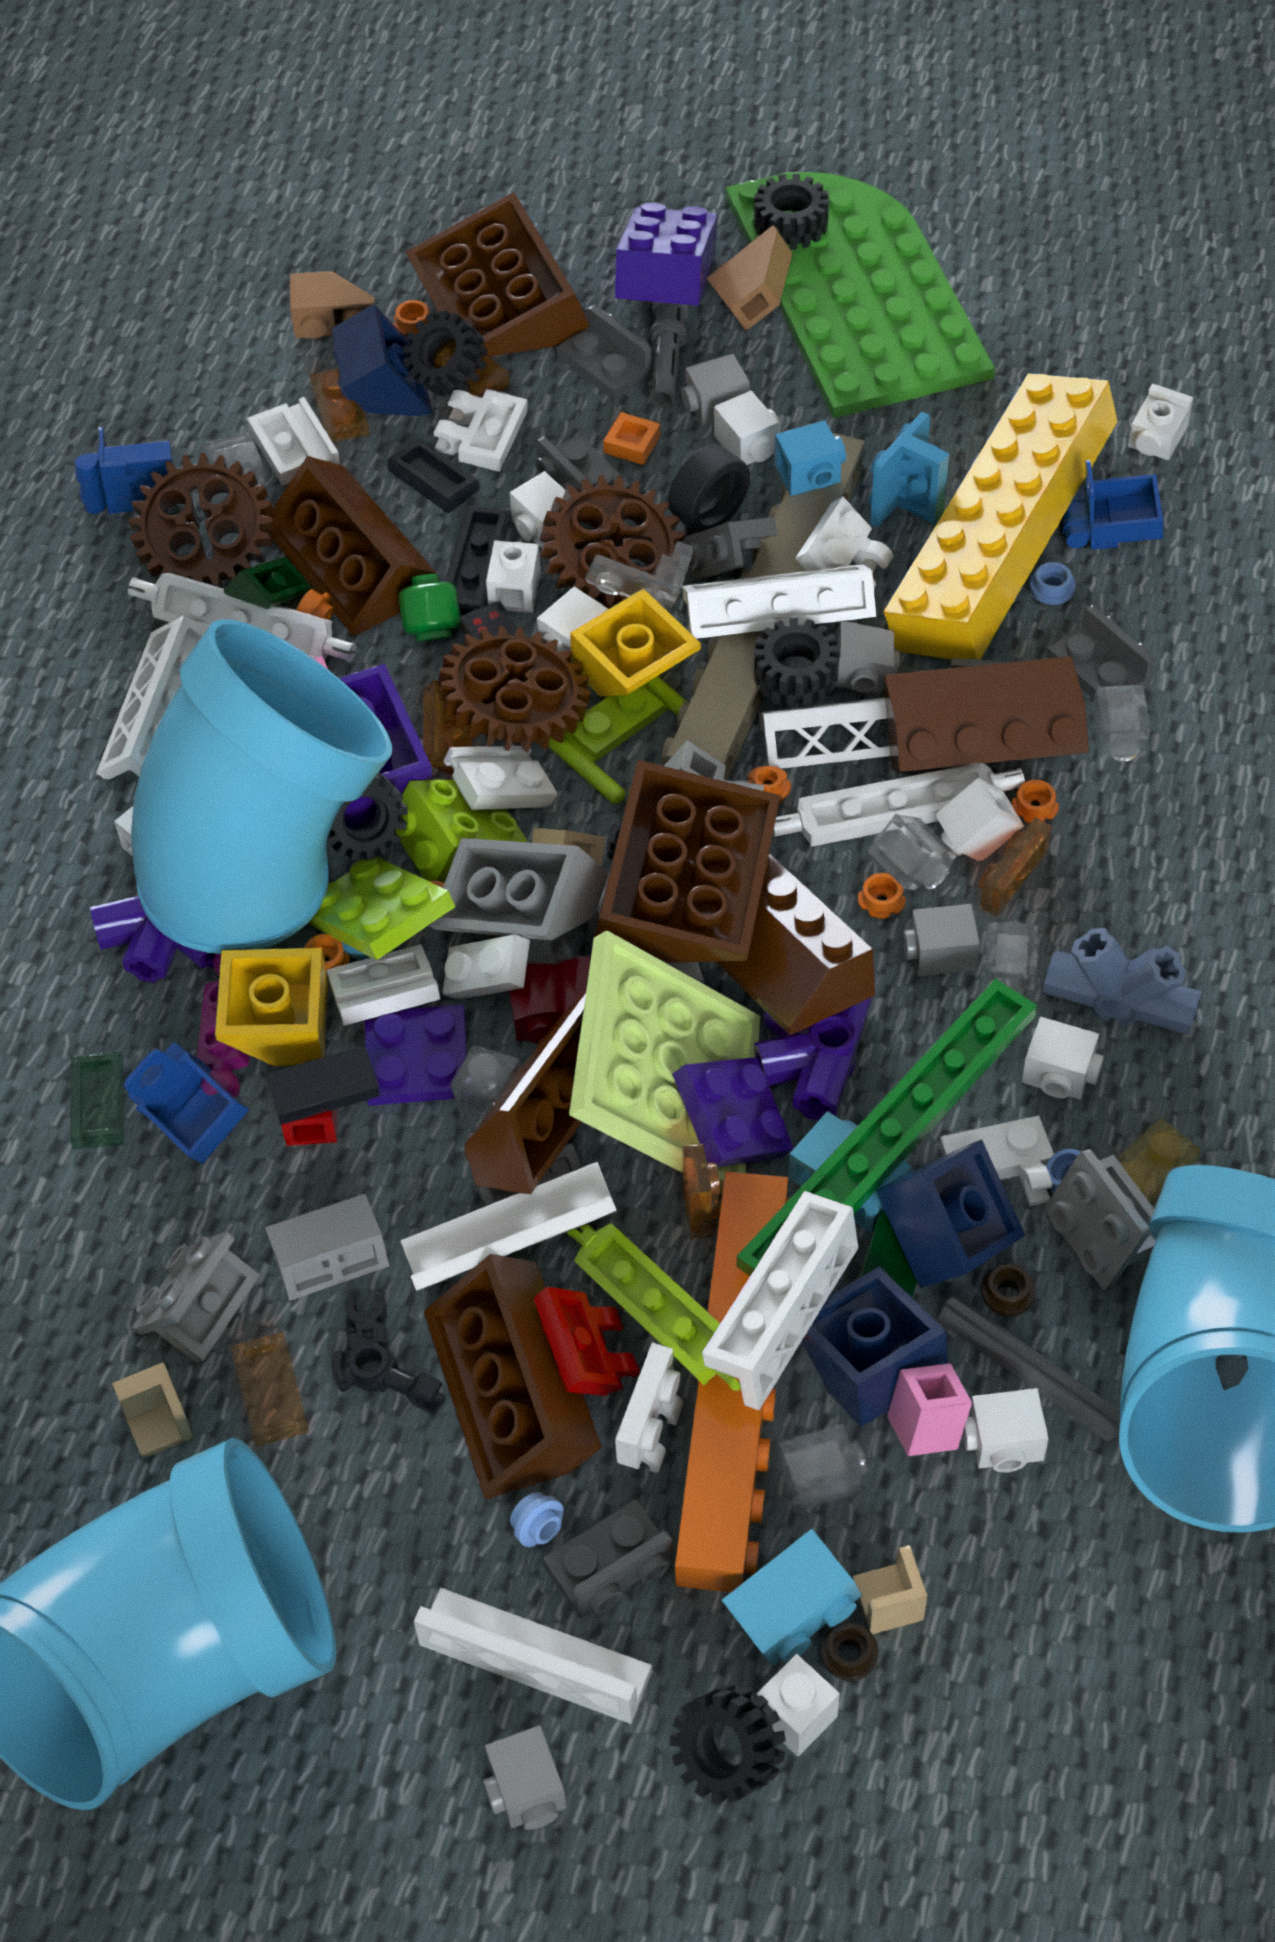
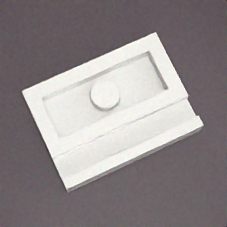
[247,397,340,486]
[443,746,558,810]
[326,944,440,1026]

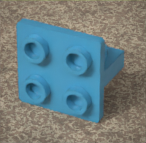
[869,412,949,527]

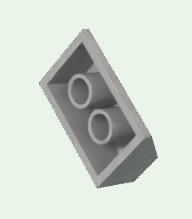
[429,838,609,940]

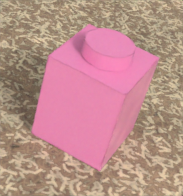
[887,1363,972,1456]

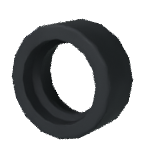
[668,444,750,533]

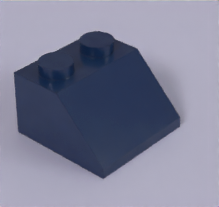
[332,304,433,416]
[876,1139,1026,1288]
[802,1266,948,1427]

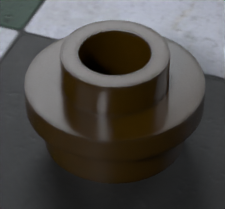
[981,1264,1035,1316]
[821,1623,879,1681]

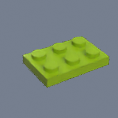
[307,856,455,960]

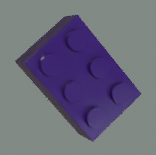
[615,203,718,306]
[339,663,433,828]

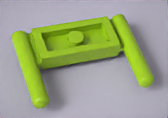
[548,676,689,804]

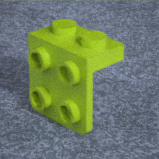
[395,780,527,883]

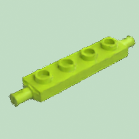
[567,1223,741,1391]

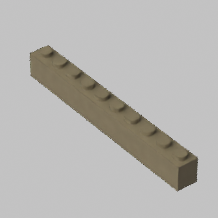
[661,433,865,780]

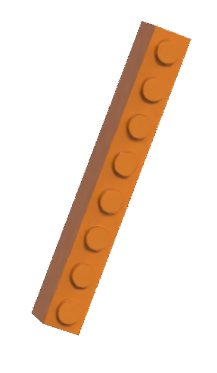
[675,1171,790,1593]

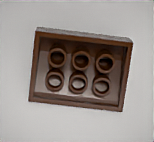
[405,192,590,358]
[591,760,781,963]

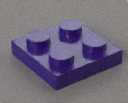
[365,1004,470,1106]
[672,1057,794,1168]

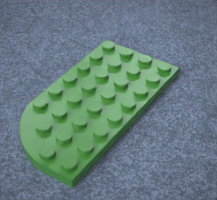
[725,172,995,418]

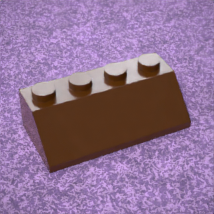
[267,456,437,636]
[883,656,1089,772]
[716,853,875,1035]
[464,991,586,1195]
[423,1254,602,1499]

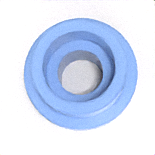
[510,1492,564,1547]

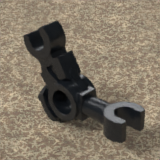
[332,1294,446,1416]

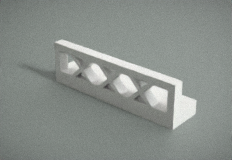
[682,564,876,639]
[96,614,206,779]
[759,698,890,769]
[400,1162,617,1291]
[702,1191,858,1410]
[414,1588,652,1724]

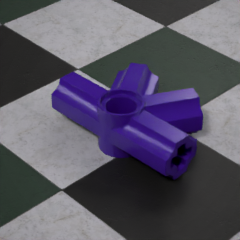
[90,896,215,983]
[754,997,873,1121]

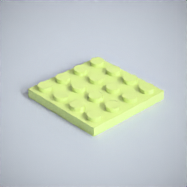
[569,930,761,1194]

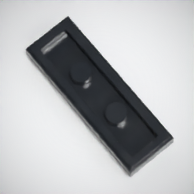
[445,505,511,615]

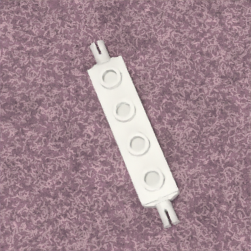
[128,573,356,662]
[773,763,1025,847]

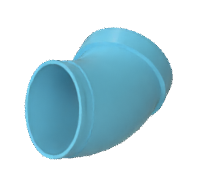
[131,619,392,954]
[1119,1165,1275,1532]
[0,1438,336,1810]

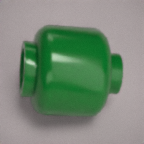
[398,574,461,642]

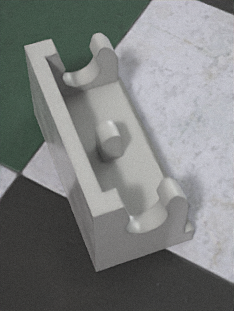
[265,1194,390,1301]

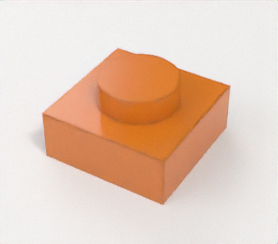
[603,412,661,465]

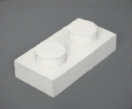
[442,934,530,999]

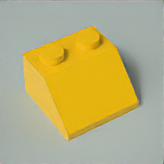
[570,589,701,697]
[215,948,328,1066]

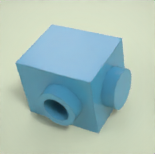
[775,420,846,496]

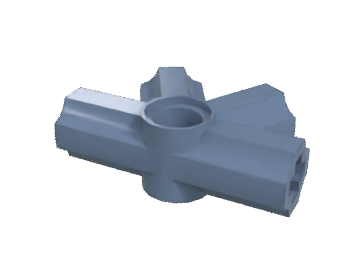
[1042,928,1202,1035]

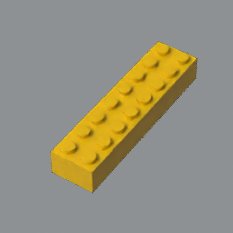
[884,374,1118,660]

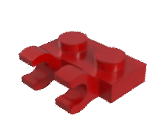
[533,1287,641,1396]

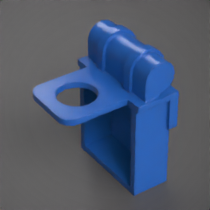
[75,427,174,514]
[1062,460,1163,549]
[124,1041,249,1164]

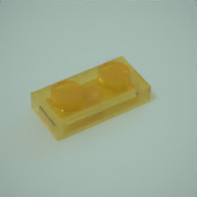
[1116,1118,1201,1203]

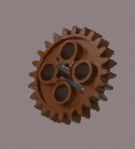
[129,453,276,588]
[539,475,685,610]
[438,626,590,752]

